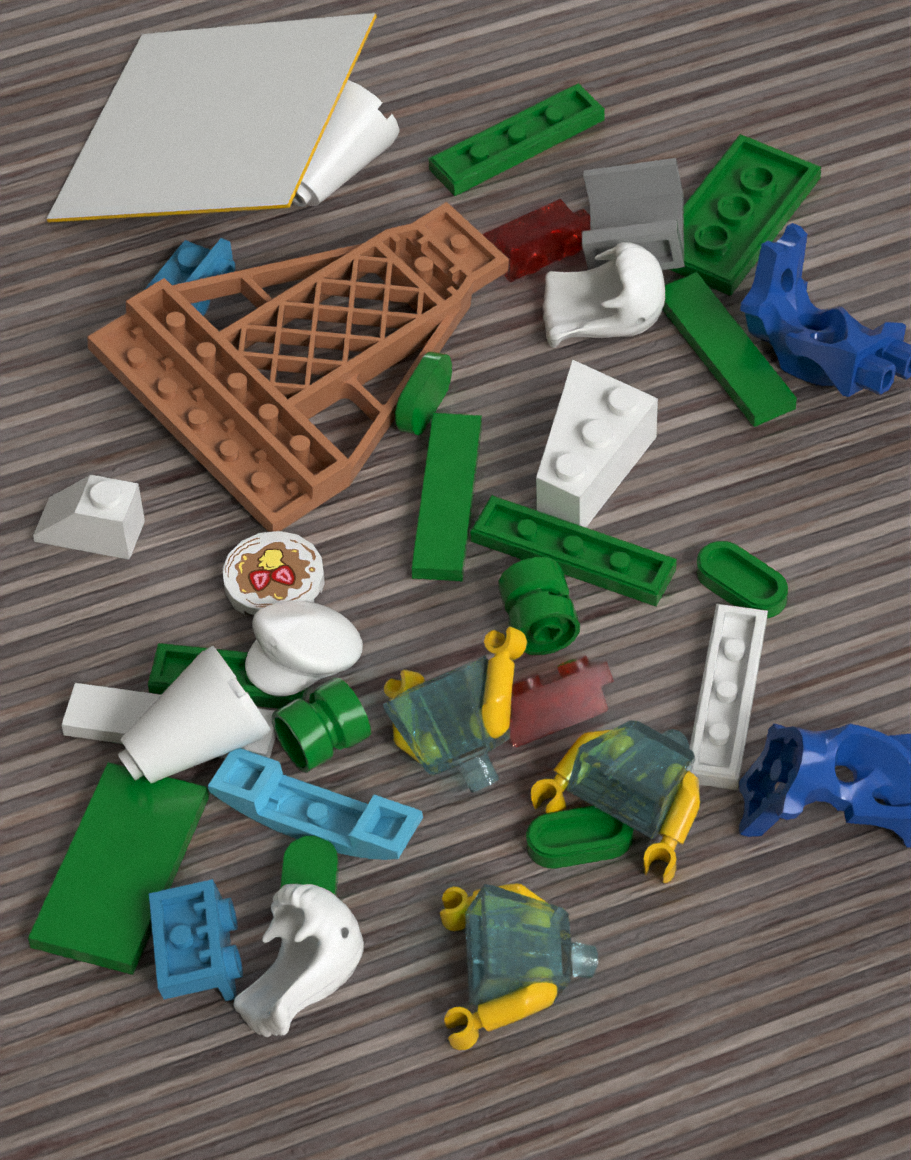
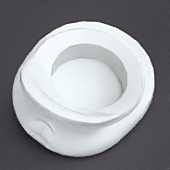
[245,600,363,697]

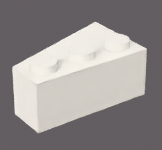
[536,360,658,527]

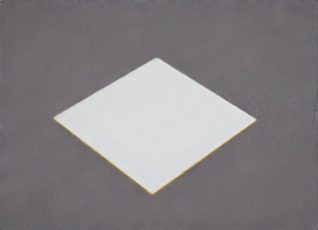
[46,13,377,222]

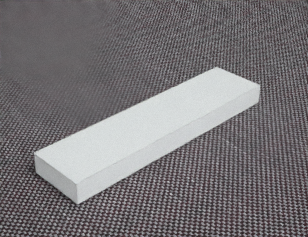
[685,604,768,790]
[62,683,276,758]

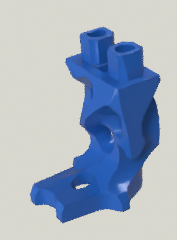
[740,223,911,397]
[739,723,911,848]

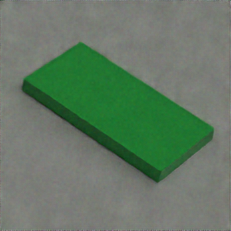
[668,134,821,296]
[28,762,209,975]

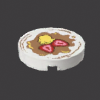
[223,531,325,615]

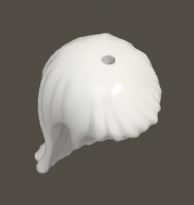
[543,242,665,348]
[233,884,364,1037]

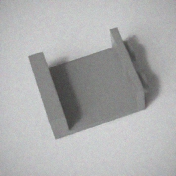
[582,158,684,270]

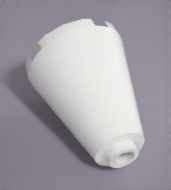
[292,80,400,207]
[117,645,271,784]

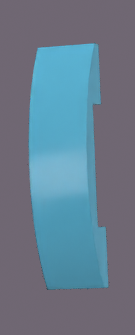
[208,748,423,860]

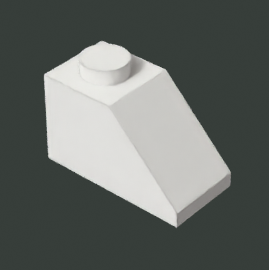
[33,475,145,560]

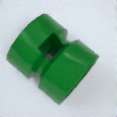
[498,557,580,655]
[271,677,371,773]

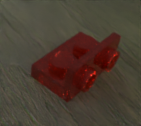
[482,198,590,283]

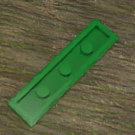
[428,83,605,196]
[662,272,797,427]
[412,413,482,582]
[470,495,677,607]

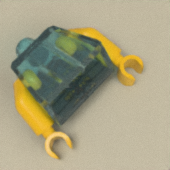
[382,626,527,793]
[531,720,700,883]
[439,883,598,1050]

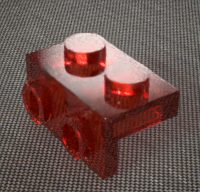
[507,655,614,747]

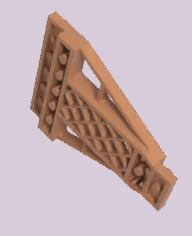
[87,202,509,532]

